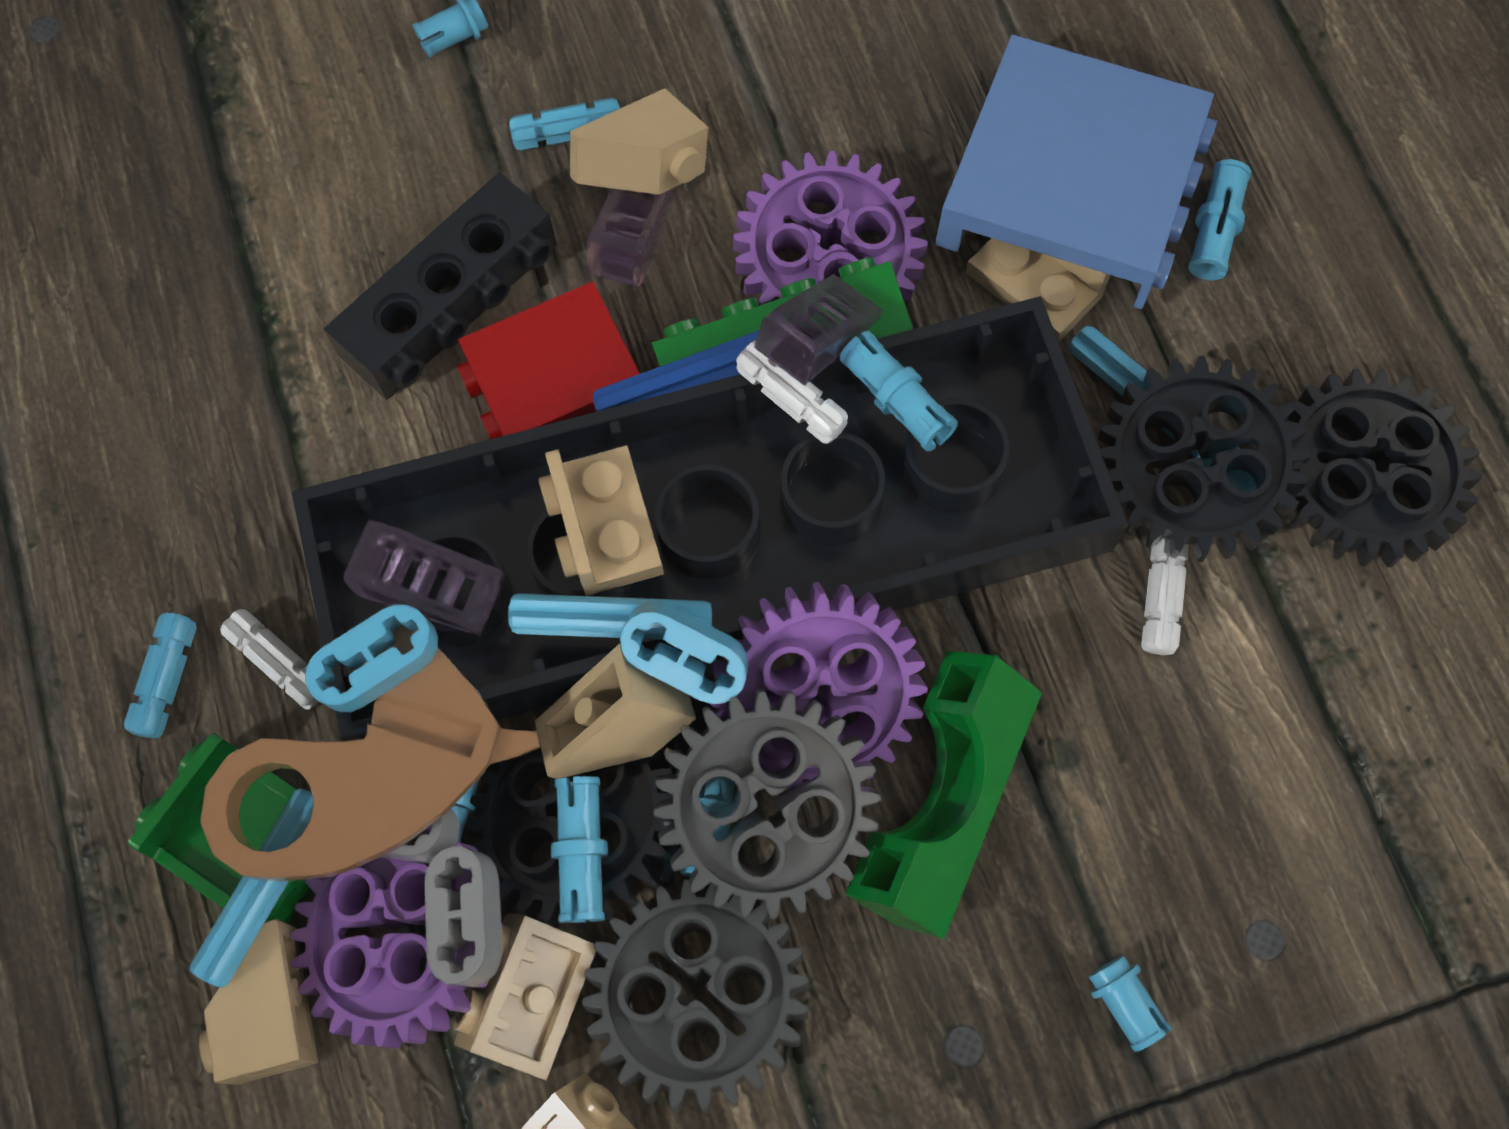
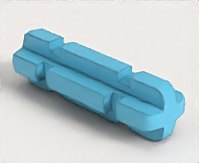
[509,98,620,150]
[124,612,197,738]

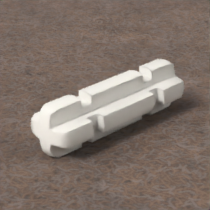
[736,340,848,444]
[1141,537,1189,655]
[220,609,330,710]

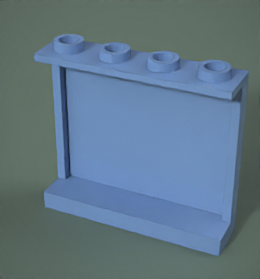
[935,34,1217,309]

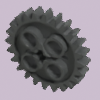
[653,688,881,919]
[582,880,809,1114]

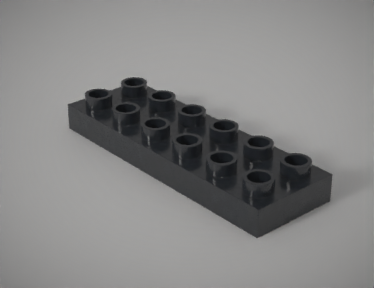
[292,296,1128,742]

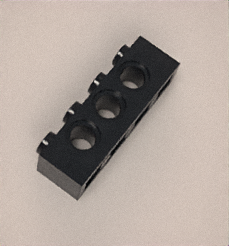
[323,172,557,400]

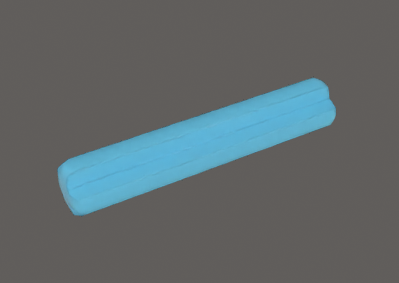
[508,593,712,640]
[190,788,314,987]

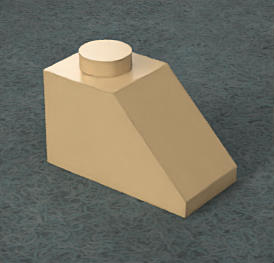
[570,88,709,195]
[535,644,696,779]
[199,919,318,1085]

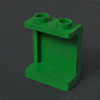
[128,733,312,924]

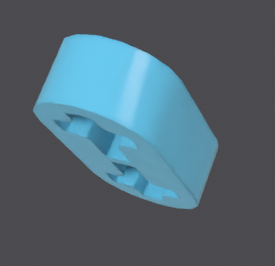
[620,601,748,704]
[305,605,438,712]

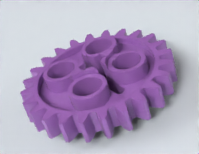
[733,151,927,342]
[710,582,927,789]
[290,824,502,1048]

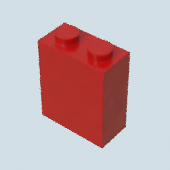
[456,281,640,439]

